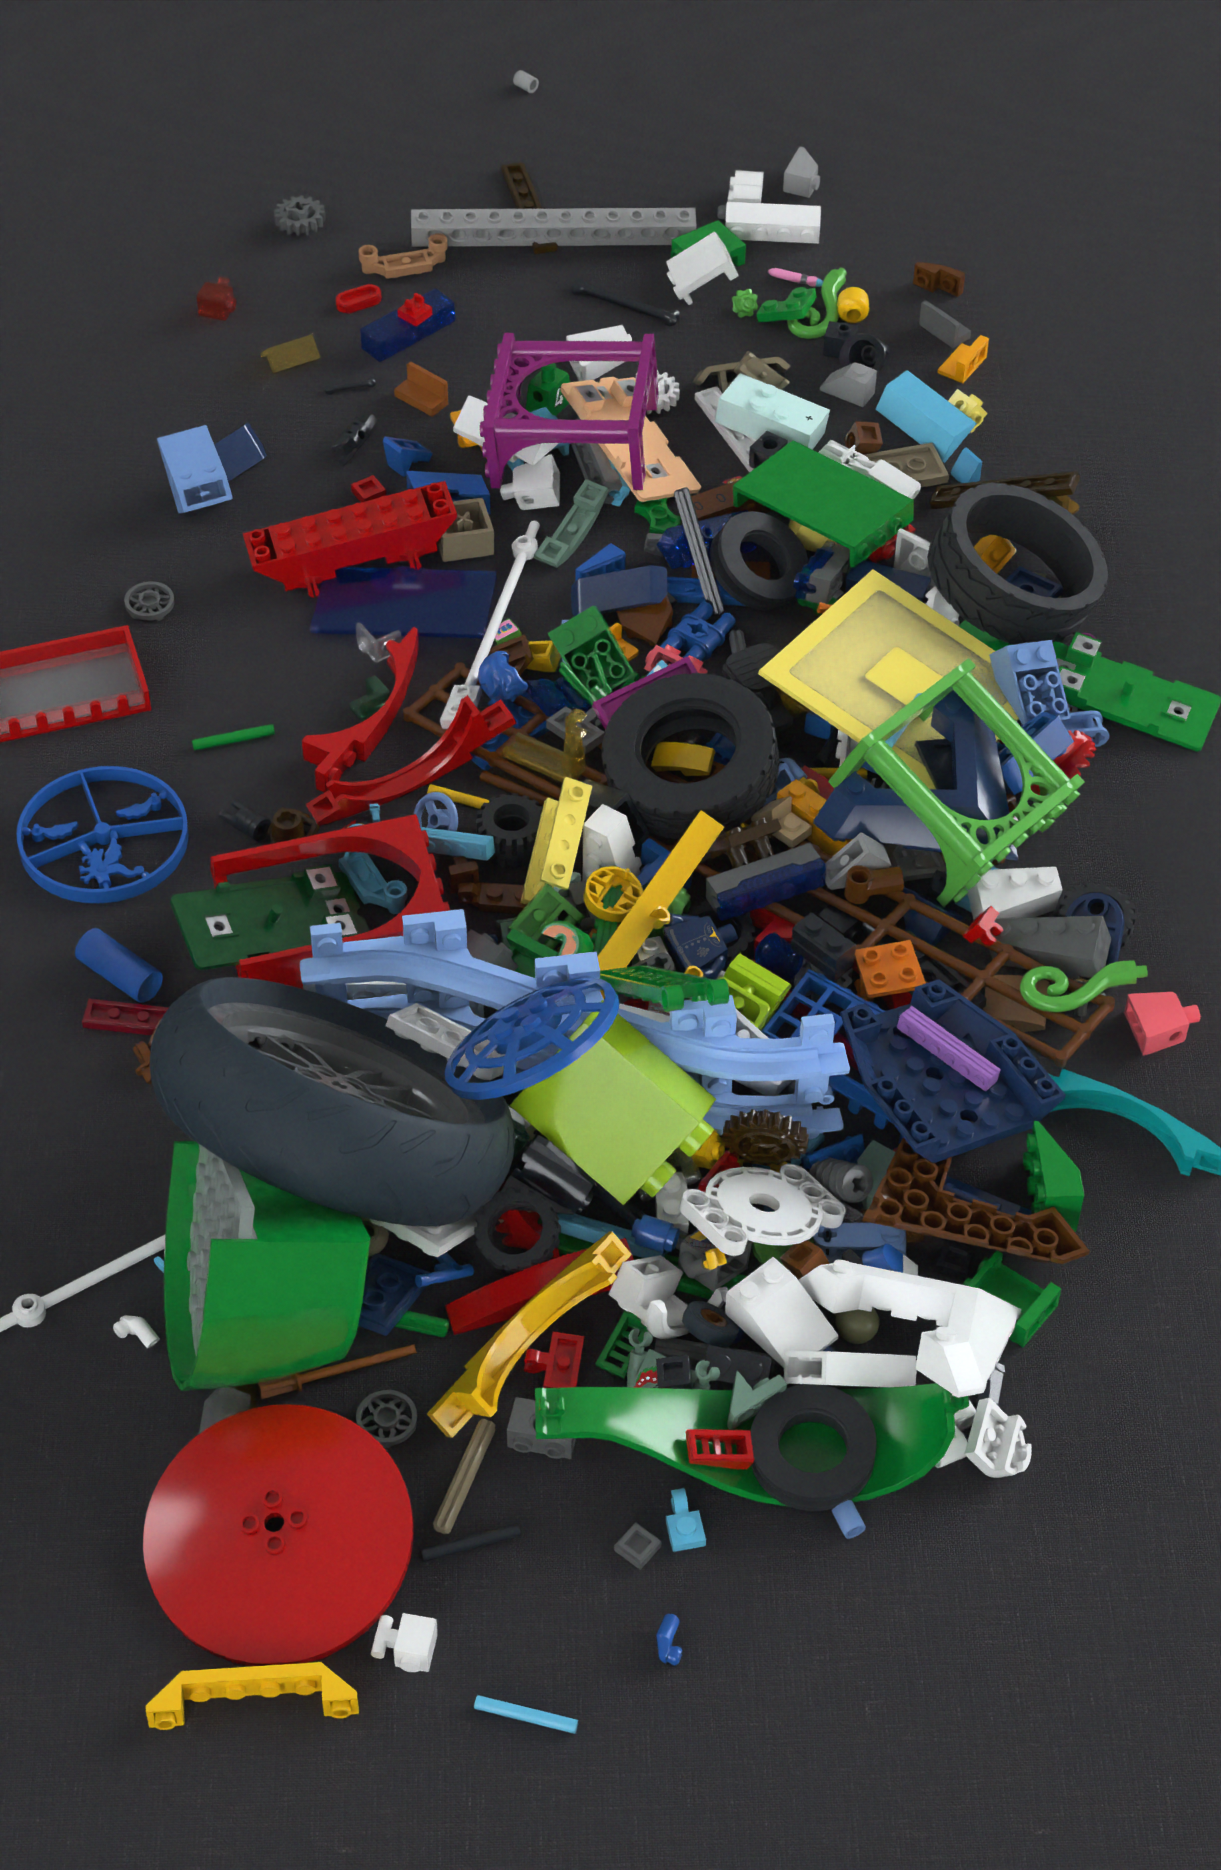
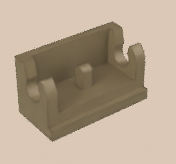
[733,351,789,390]

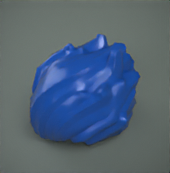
[478,651,528,706]

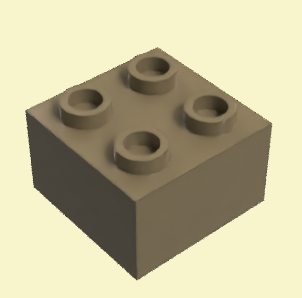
[437,498,494,562]

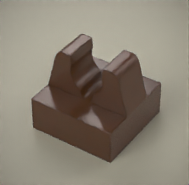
[448,856,479,893]

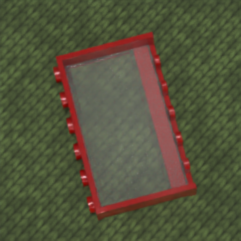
[0,625,151,743]

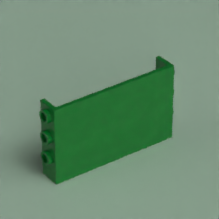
[733,440,914,568]

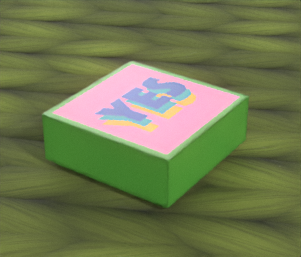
[493,618,522,646]

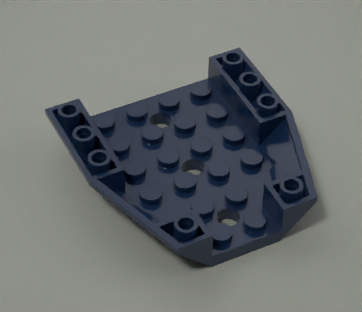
[840,979,1066,1163]

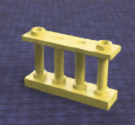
[520,777,592,905]

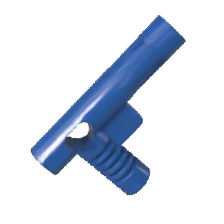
[415,1252,474,1288]

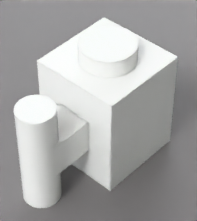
[371,1613,437,1672]

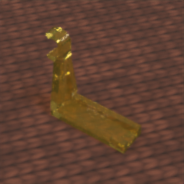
[503,709,588,782]

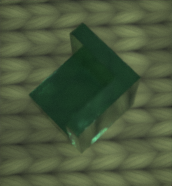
[349,675,390,722]

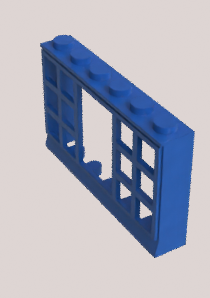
[761,969,940,1144]

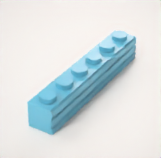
[420,827,495,860]

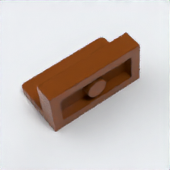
[394,362,448,417]

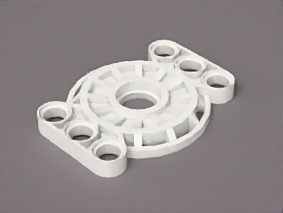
[679,1164,846,1256]

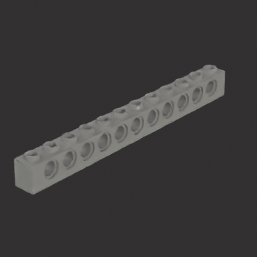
[411,208,696,247]

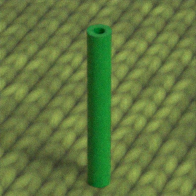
[192,724,275,751]

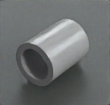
[513,70,539,93]

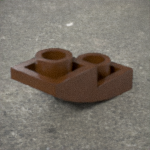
[913,262,966,297]

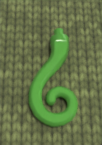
[787,268,847,339]
[1020,960,1148,1012]

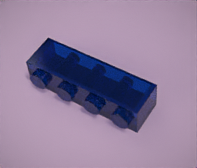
[360,288,455,362]

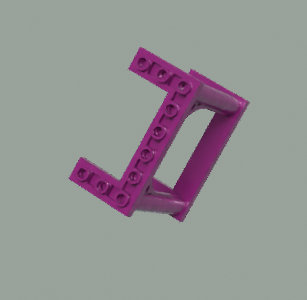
[480,333,659,490]

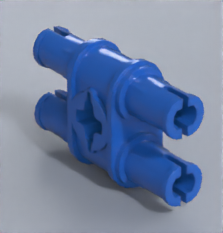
[660,601,736,661]

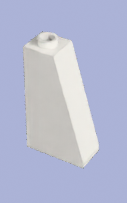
[784,1350,917,1387]

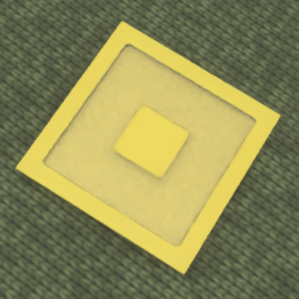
[758,569,1019,789]

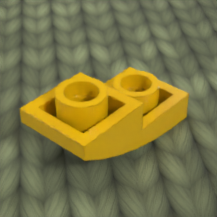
[651,742,715,776]

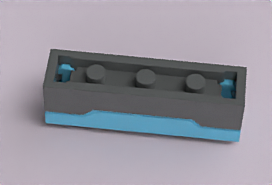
[571,416,630,506]

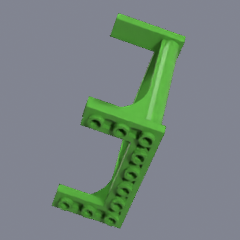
[828,658,1085,907]

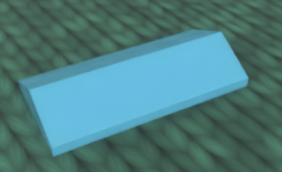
[876,370,977,463]

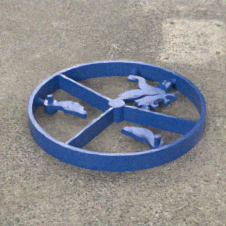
[17,766,189,903]

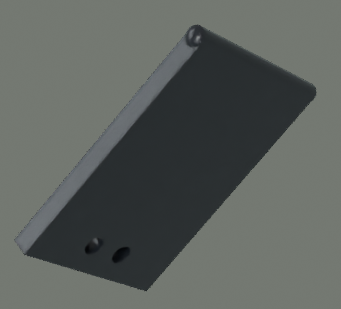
[914,738,954,790]

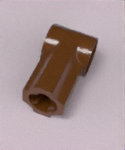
[844,865,904,904]

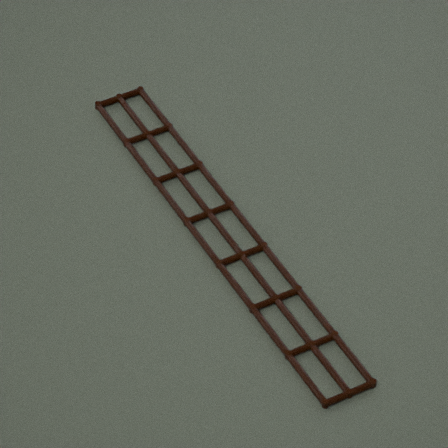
[403,662,1115,1067]

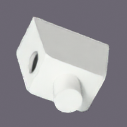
[500,454,560,510]

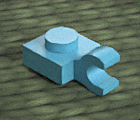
[666,1488,706,1552]

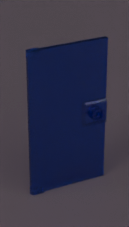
[310,567,497,639]

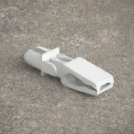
[818,440,921,499]

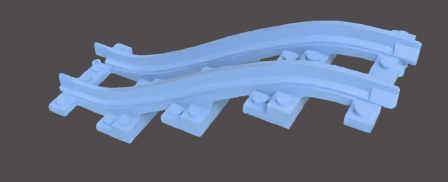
[300,909,850,1140]

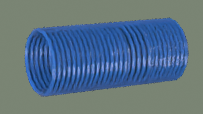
[75,928,163,1003]

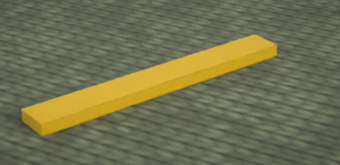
[597,810,724,999]

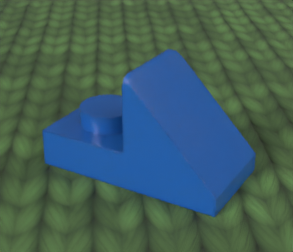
[383,436,433,477]

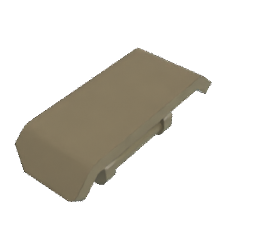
[692,357,790,393]

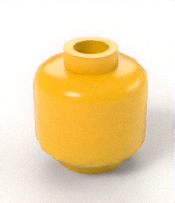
[837,287,869,323]

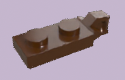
[458,882,526,914]

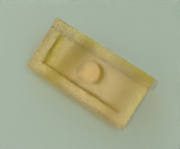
[260,334,320,374]

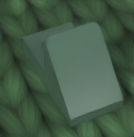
[727,1371,787,1430]

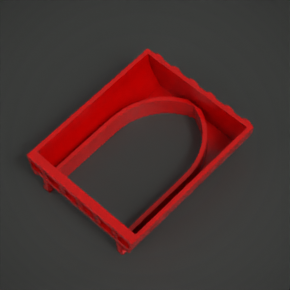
[210,814,450,989]

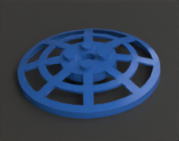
[445,978,620,1100]

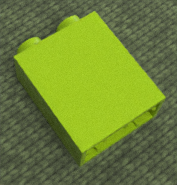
[510,1000,716,1205]

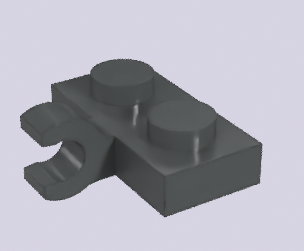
[546,706,605,754]

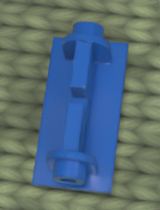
[801,1134,865,1169]

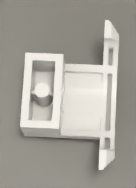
[608,1255,728,1339]

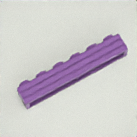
[897,1006,1001,1092]

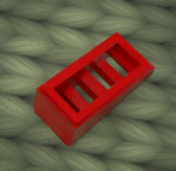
[686,1429,754,1469]

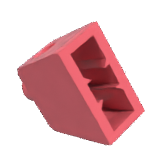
[1124,992,1200,1056]

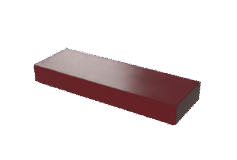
[82,999,169,1035]

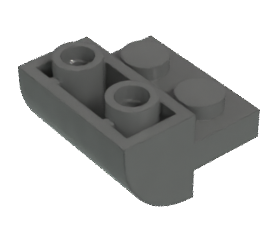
[884,843,947,881]

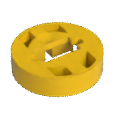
[583,866,643,922]

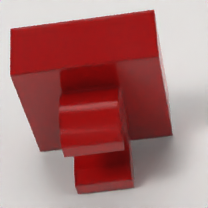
[398,293,432,327]
[963,906,1003,946]

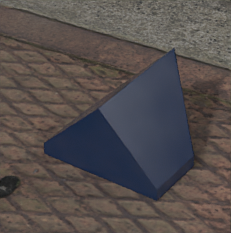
[902,887,962,946]

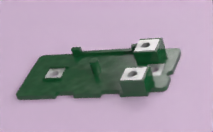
[170,864,370,970]

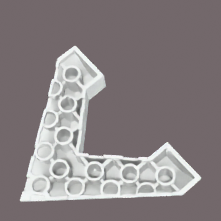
[798,1260,1022,1398]

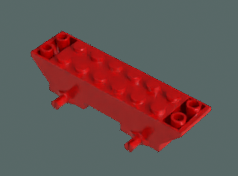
[243,481,458,598]

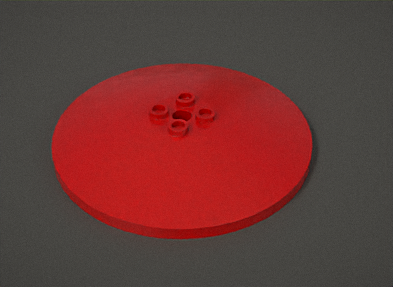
[143,1404,414,1666]

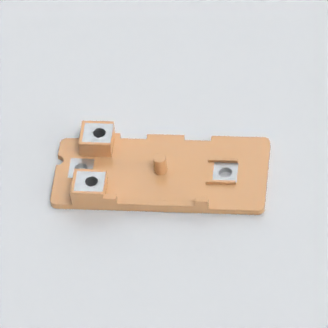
[560,377,701,502]

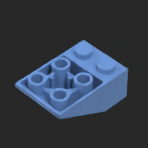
[157,425,233,513]
[989,640,1071,725]

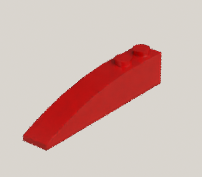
[445,1238,634,1335]

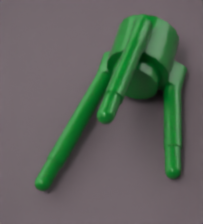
[559,654,613,708]

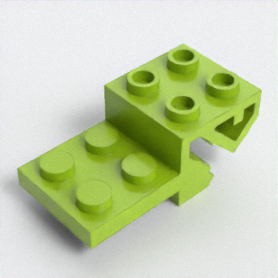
[719,953,791,1031]

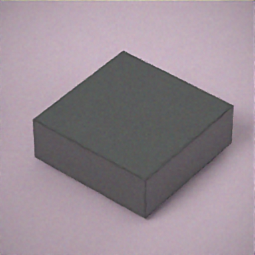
[614,1522,662,1570]

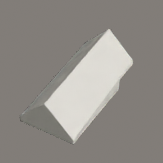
[453,395,559,465]

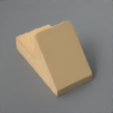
[751,796,812,848]

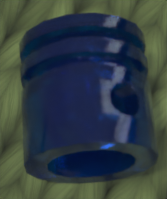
[755,933,804,980]

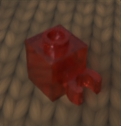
[197,277,236,321]

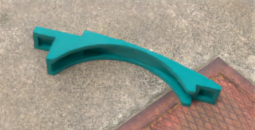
[1049,1069,1221,1176]

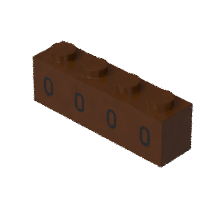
[679,479,774,535]

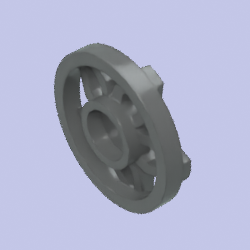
[124,581,175,621]
[356,1390,417,1448]

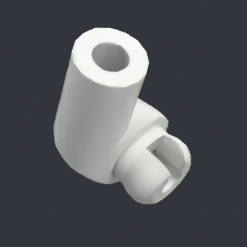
[113,1315,160,1349]

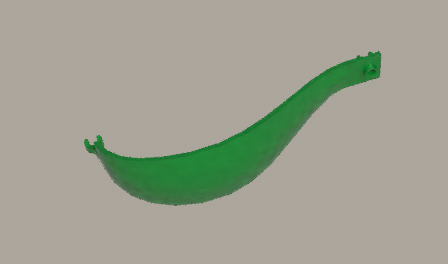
[535,1383,969,1507]

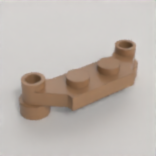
[359,233,448,279]

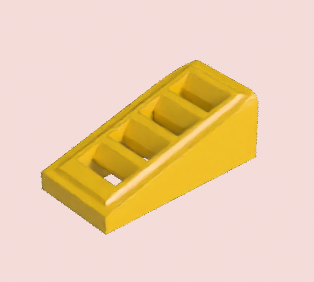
[526,641,561,672]

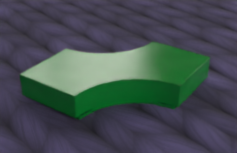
[635,498,683,536]

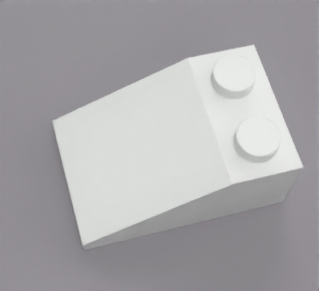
[725,1257,838,1368]

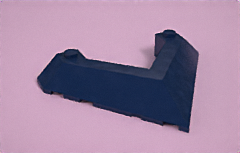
[813,690,1018,861]

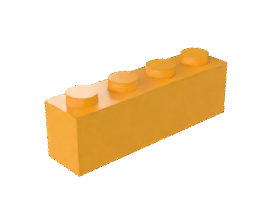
[776,779,852,856]

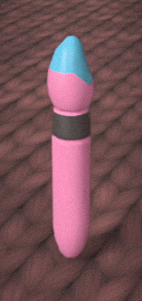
[768,268,823,287]

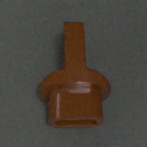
[133,1041,152,1084]

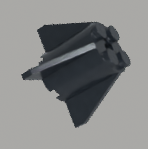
[500,1129,599,1215]

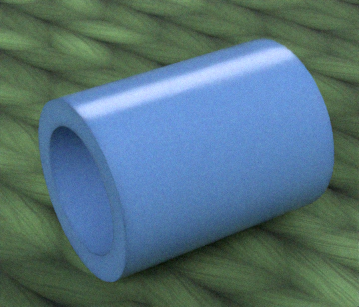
[832,1500,866,1539]

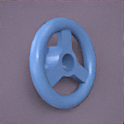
[414,792,458,832]

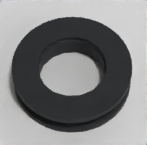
[710,511,809,611]
[751,1384,877,1511]

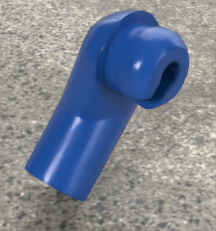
[656,1614,682,1665]

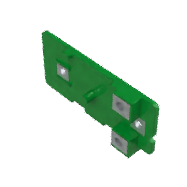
[1053,632,1221,751]

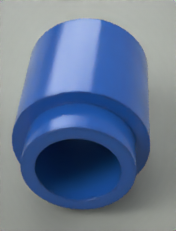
[631,1214,680,1254]

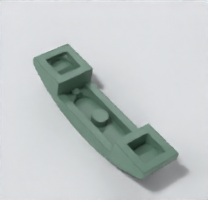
[534,479,609,568]

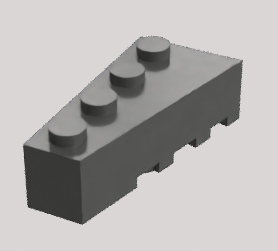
[989,916,1111,979]

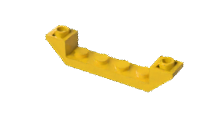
[146,1662,359,1730]

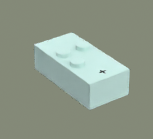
[715,373,830,449]

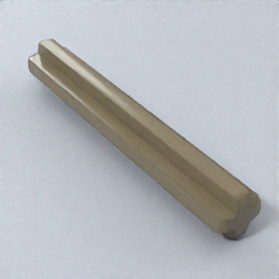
[433,1419,495,1534]

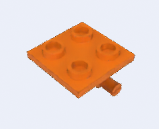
[854,940,926,1002]

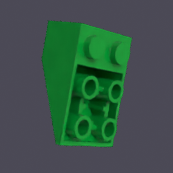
[547,605,636,690]
[1023,1121,1084,1232]

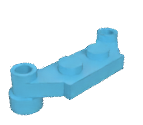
[339,824,407,914]

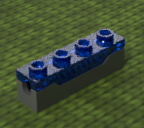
[793,541,852,604]
[706,843,826,921]

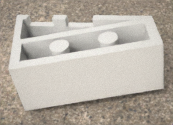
[582,804,642,881]
[967,867,1062,919]

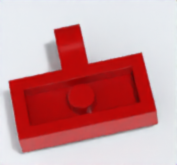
[524,1332,584,1388]

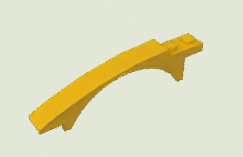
[427,1231,632,1438]

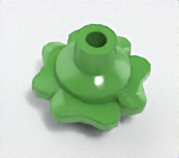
[732,289,758,318]

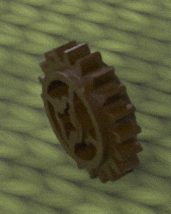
[722,1109,809,1165]

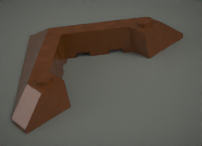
[863,1117,1090,1264]

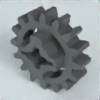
[274,195,326,236]

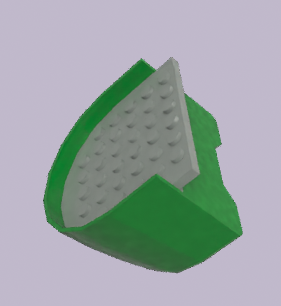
[164,1141,370,1391]

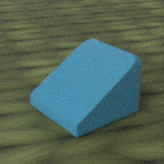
[951,448,982,483]

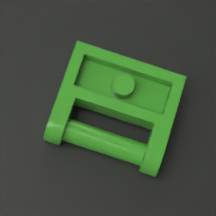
[508,883,585,950]

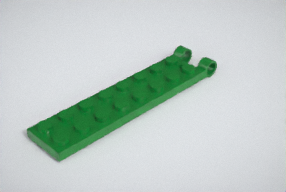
[600,965,729,1012]

